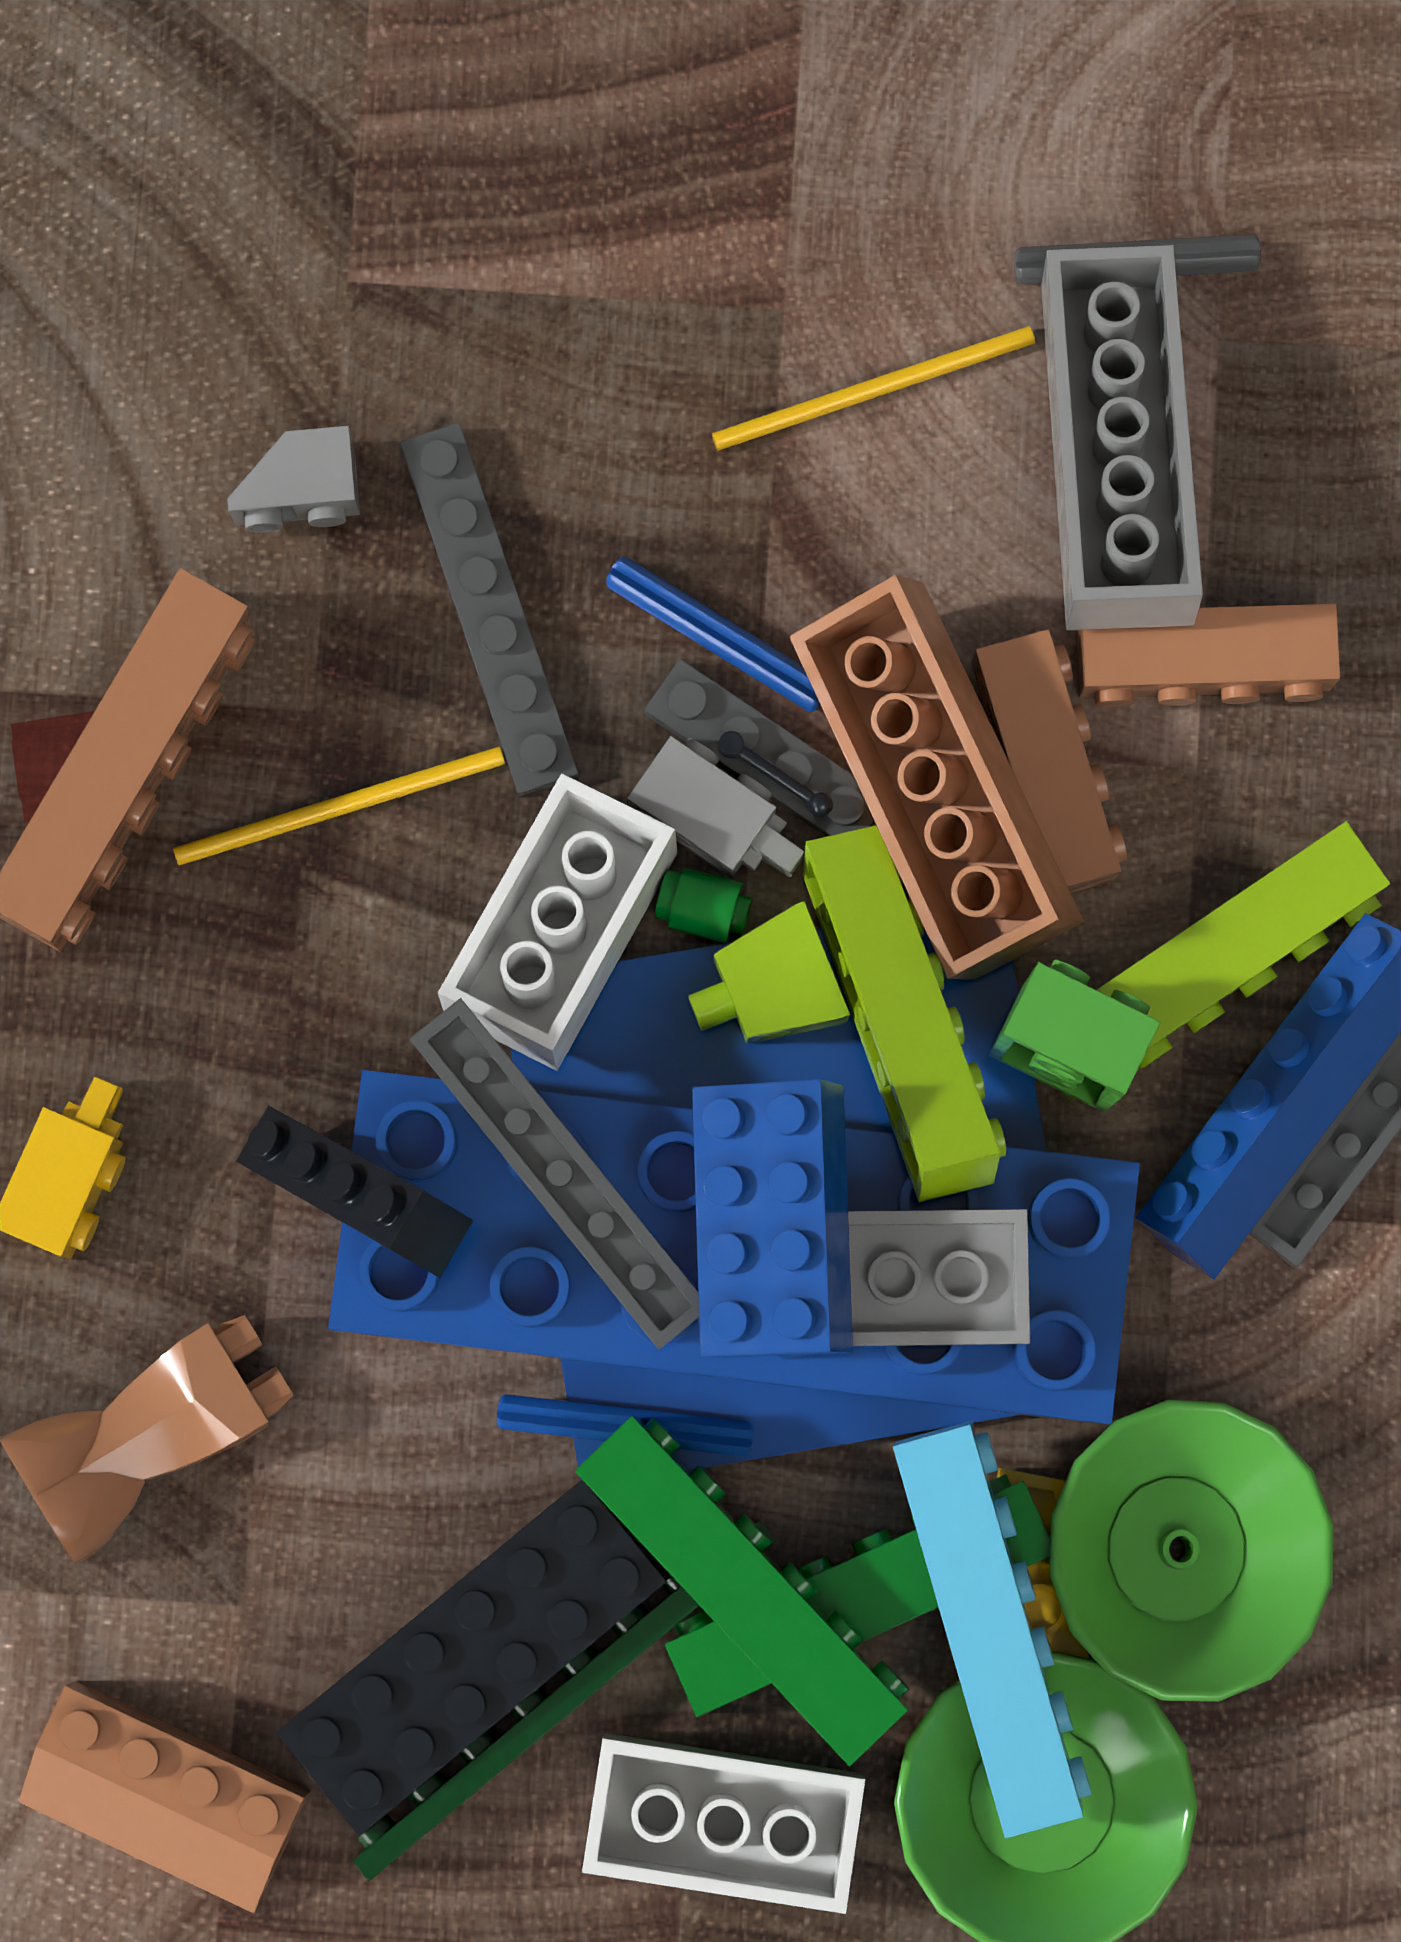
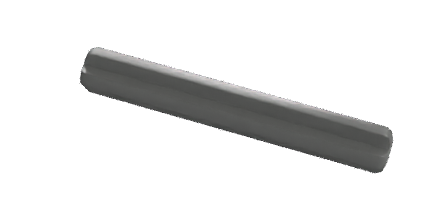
[1014,234,1261,284]

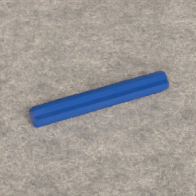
[606,556,820,712]
[496,1394,754,1456]

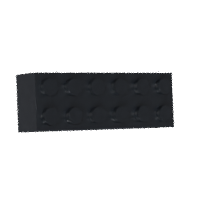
[276,1480,670,1836]

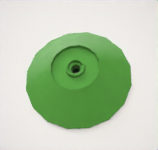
[1050,1400,1333,1702]
[894,1651,1198,1942]

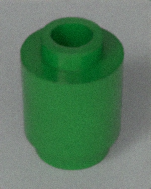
[655,867,752,944]

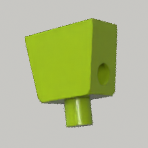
[688,901,850,1044]

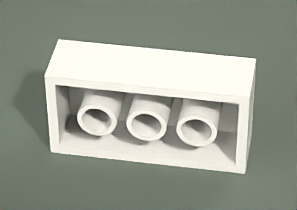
[438,773,678,1071]
[582,1733,865,1914]

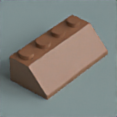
[18,1681,311,1913]

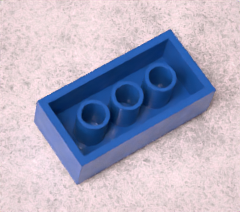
[692,1079,853,1358]

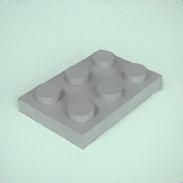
[848,1209,1030,1346]

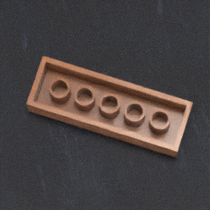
[0,568,256,952]
[789,574,1084,980]

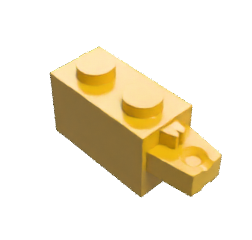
[0,1077,126,1260]

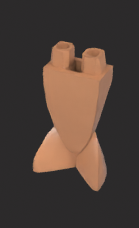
[0,1315,294,1565]

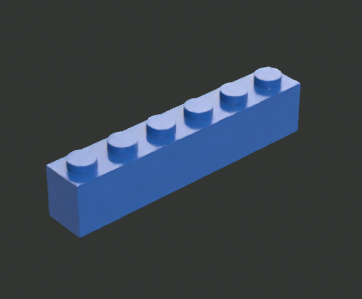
[1135,913,1401,1280]

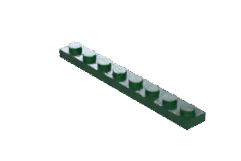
[352,1519,777,1882]

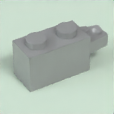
[627,736,805,879]

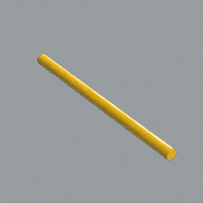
[712,326,1035,451]
[173,746,505,866]

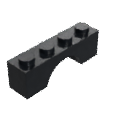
[236,1105,473,1278]

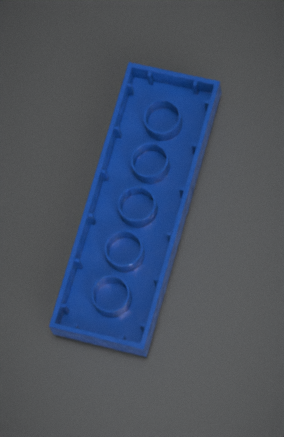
[328,1070,1140,1425]

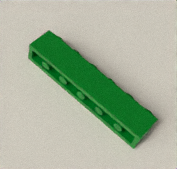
[574,1416,910,1767]
[664,1474,1050,1718]

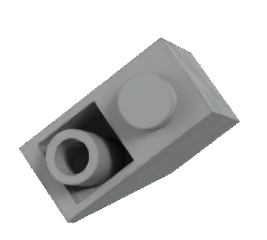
[227,426,360,533]

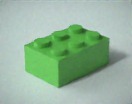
[988,960,1161,1113]

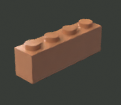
[1076,604,1340,708]
[971,629,1127,893]

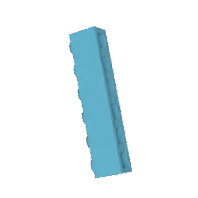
[893,1420,1092,1838]

